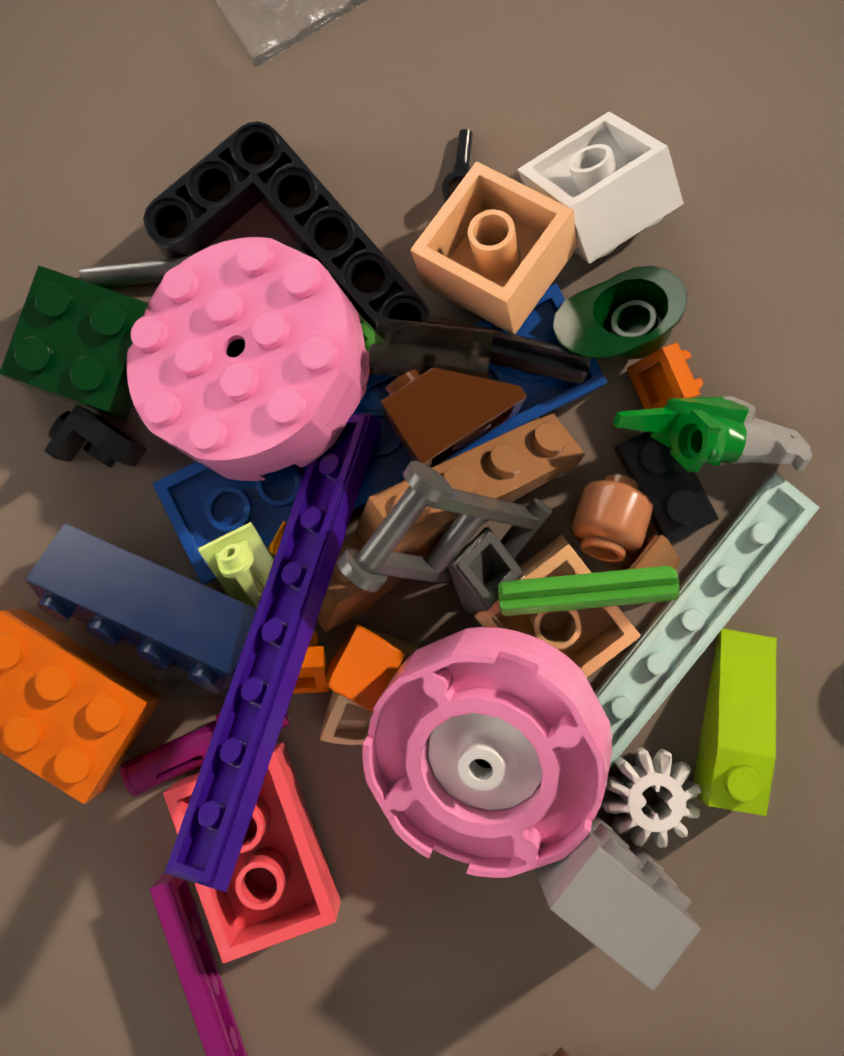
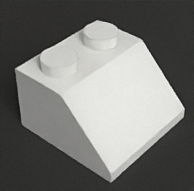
[517,112,684,264]

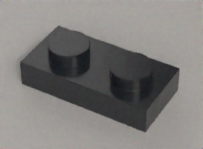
[614,431,719,544]

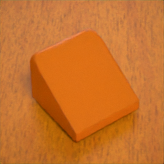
[326,624,405,712]

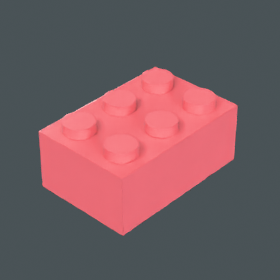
[163,741,341,964]

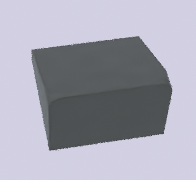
[448,527,523,613]

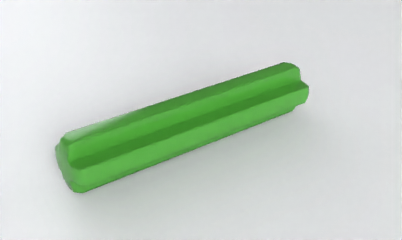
[498,566,680,616]

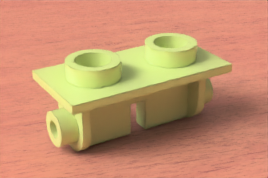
[198,522,274,609]

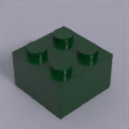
[0,265,148,421]

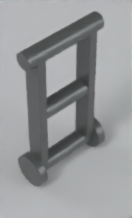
[337,461,552,592]

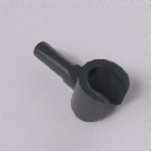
[442,129,473,202]

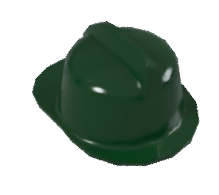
[553,266,687,360]

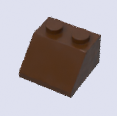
[381,367,527,468]

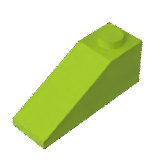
[693,628,777,816]

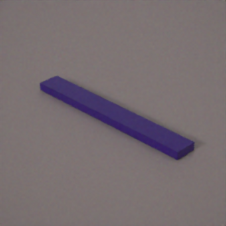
[164,414,382,892]

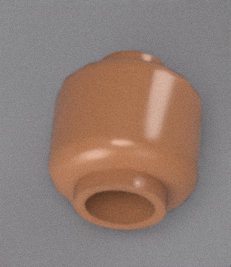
[572,475,653,563]

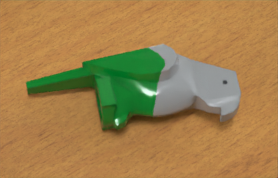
[612,396,812,472]

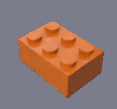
[0,609,163,804]

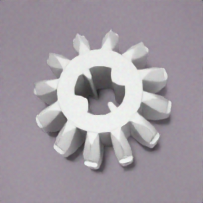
[602,748,701,848]

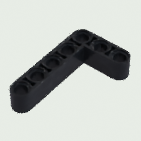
[143,121,430,355]

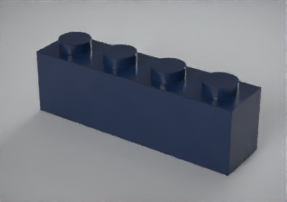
[25,523,257,693]

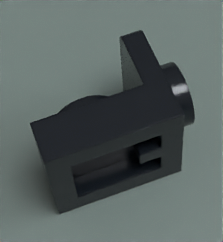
[44,404,147,468]

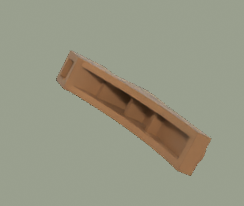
[317,412,585,632]

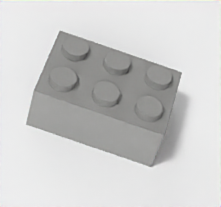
[535,814,701,991]

